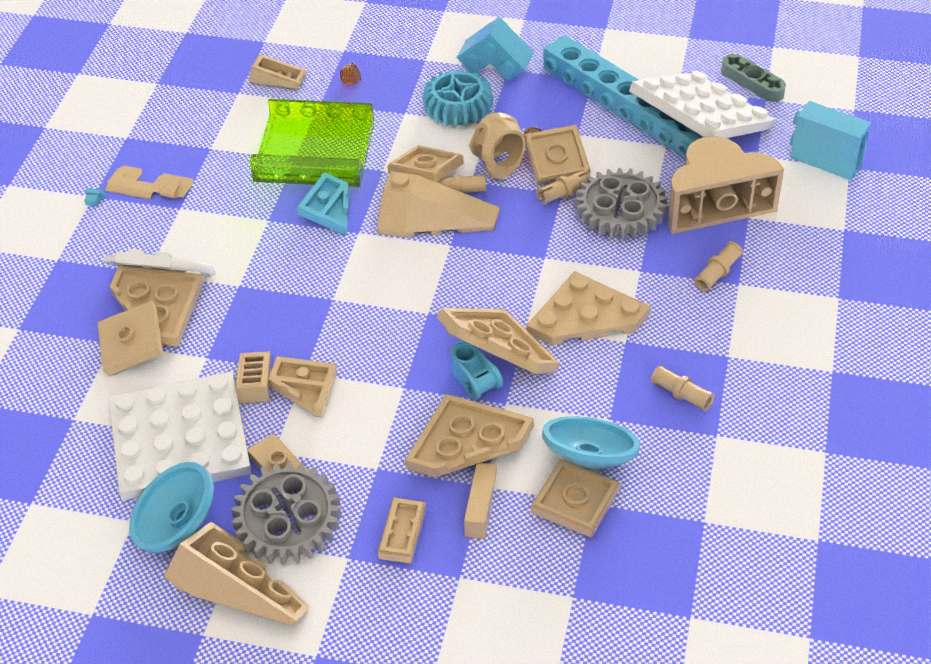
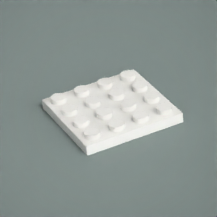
[629,71,776,138]
[109,371,252,501]

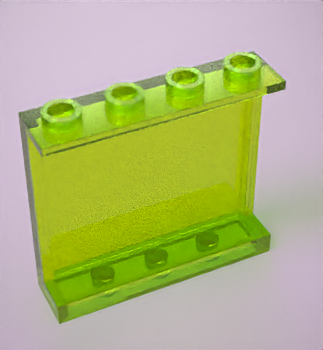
[250,99,375,187]

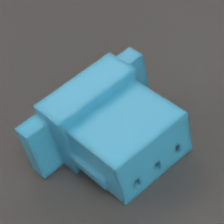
[84,188,106,207]

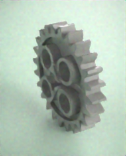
[575,168,668,240]
[231,461,342,565]

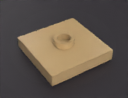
[524,125,591,185]
[387,145,464,182]
[97,301,163,376]
[531,458,620,538]

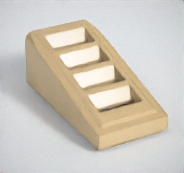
[249,54,307,89]
[236,351,271,404]

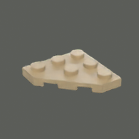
[110,265,204,346]
[526,271,651,345]
[437,308,560,375]
[405,394,534,478]

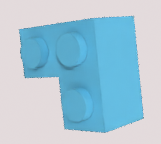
[456,16,534,81]

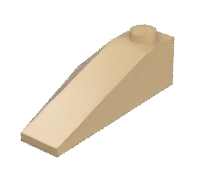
[377,171,500,237]
[163,522,310,626]

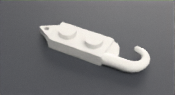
[102,249,216,277]

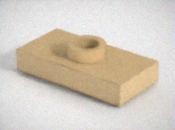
[247,433,309,493]
[378,497,427,564]

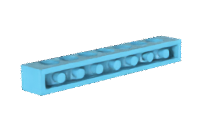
[543,35,703,158]

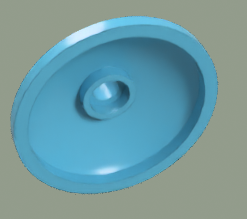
[542,416,640,470]
[129,462,214,553]

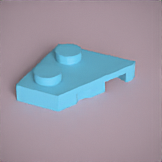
[297,172,349,235]

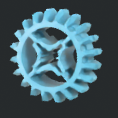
[422,69,493,128]

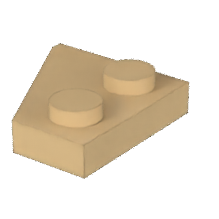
[268,356,337,417]

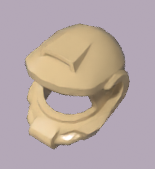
[469,112,526,181]

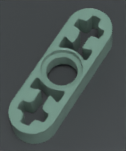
[721,54,786,102]

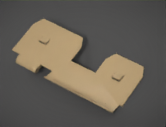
[105,166,194,200]

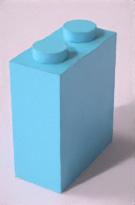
[789,100,871,180]

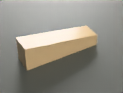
[464,463,497,539]

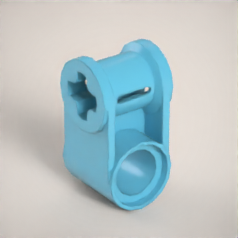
[451,341,503,401]

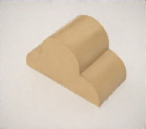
[667,136,784,234]

